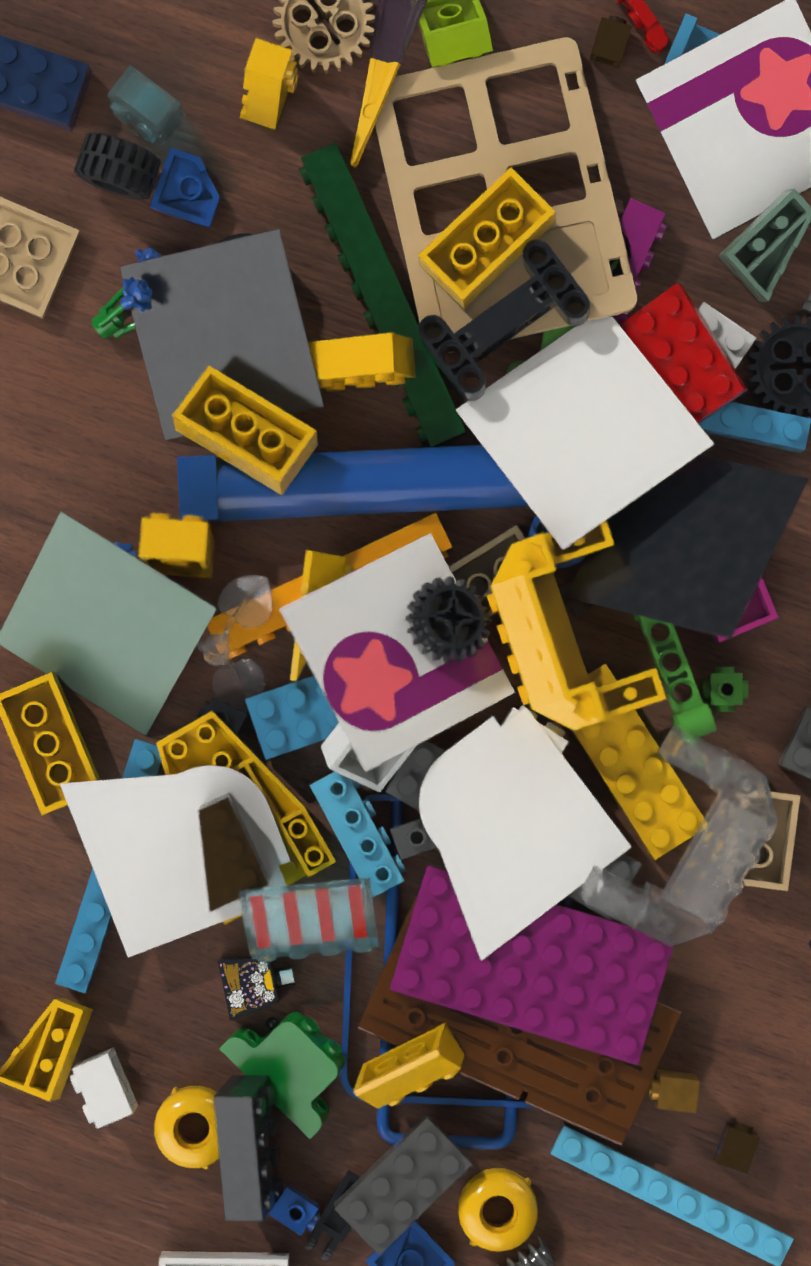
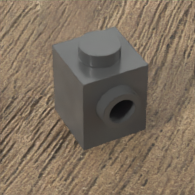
[390,818,437,860]

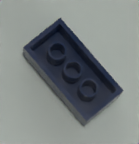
[0,35,92,132]

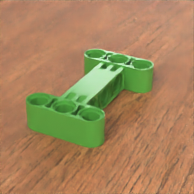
[631,614,717,742]

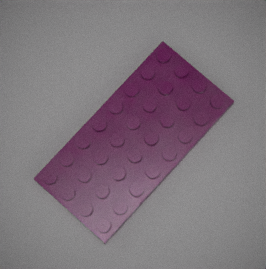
[390,865,675,1065]

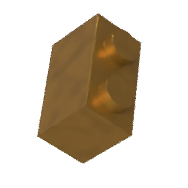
[648,1069,700,1113]

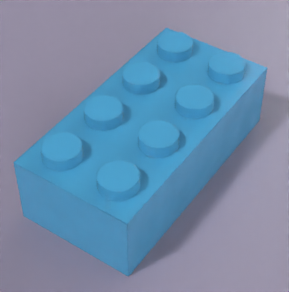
[245,676,339,760]

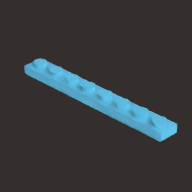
[550,1124,794,1266]

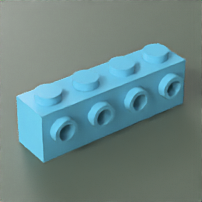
[310,772,407,899]

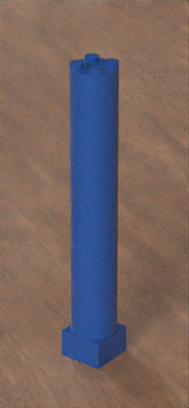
[177,445,529,524]

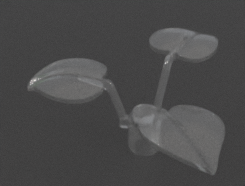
[197,575,273,716]

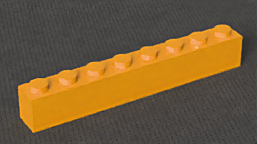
[207,513,452,659]

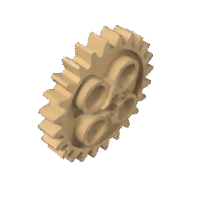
[273,0,375,74]

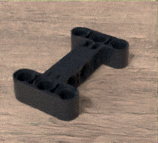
[418,240,590,401]

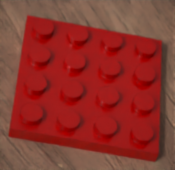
[620,283,748,424]

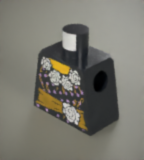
[218,956,295,1020]

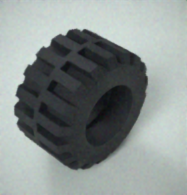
[74,133,162,200]

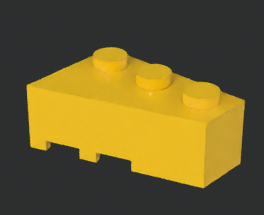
[0,998,93,1102]

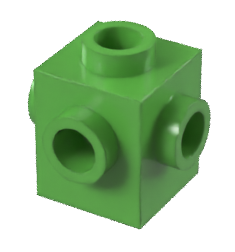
[702,667,748,712]

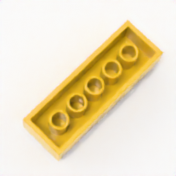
[570,663,709,860]

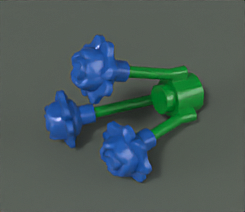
[91,248,162,339]

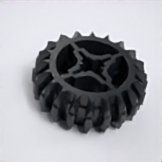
[405,576,493,664]

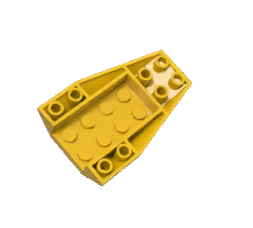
[156,710,336,925]

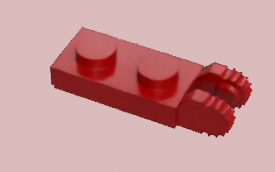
[615,0,669,54]

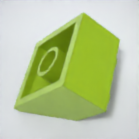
[413,0,493,67]

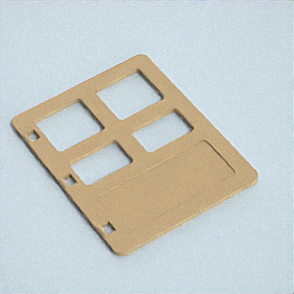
[375,37,637,354]

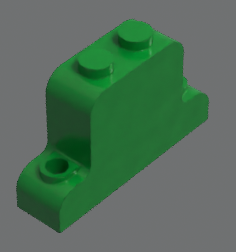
[219,1012,345,1139]

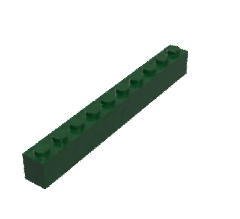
[298,142,466,447]

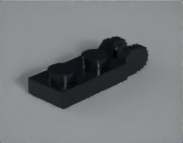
[304,1169,360,1262]

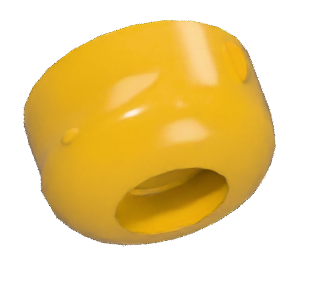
[154,1086,219,1169]
[458,1168,538,1252]

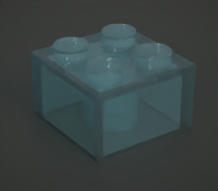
[107,65,186,145]

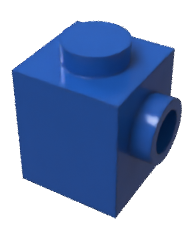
[269,1183,321,1236]

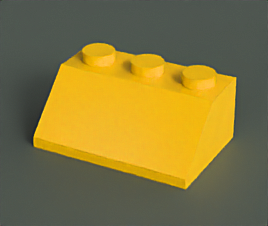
[354,1023,465,1109]

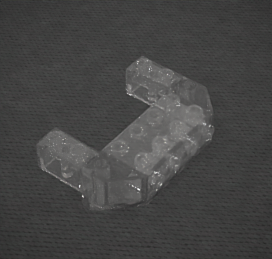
[579,724,778,946]

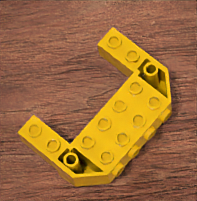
[486,520,666,730]

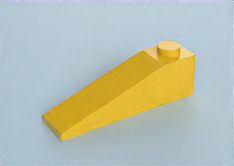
[290,550,352,681]

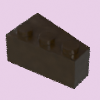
[198,792,270,912]

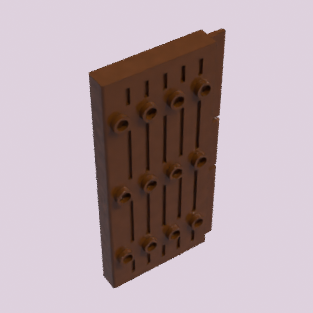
[357,893,681,1146]

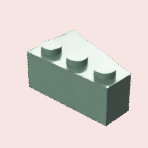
[718,189,811,302]

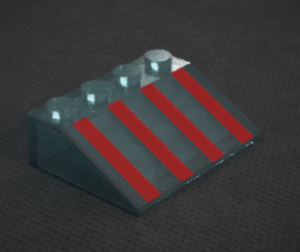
[239,878,379,962]

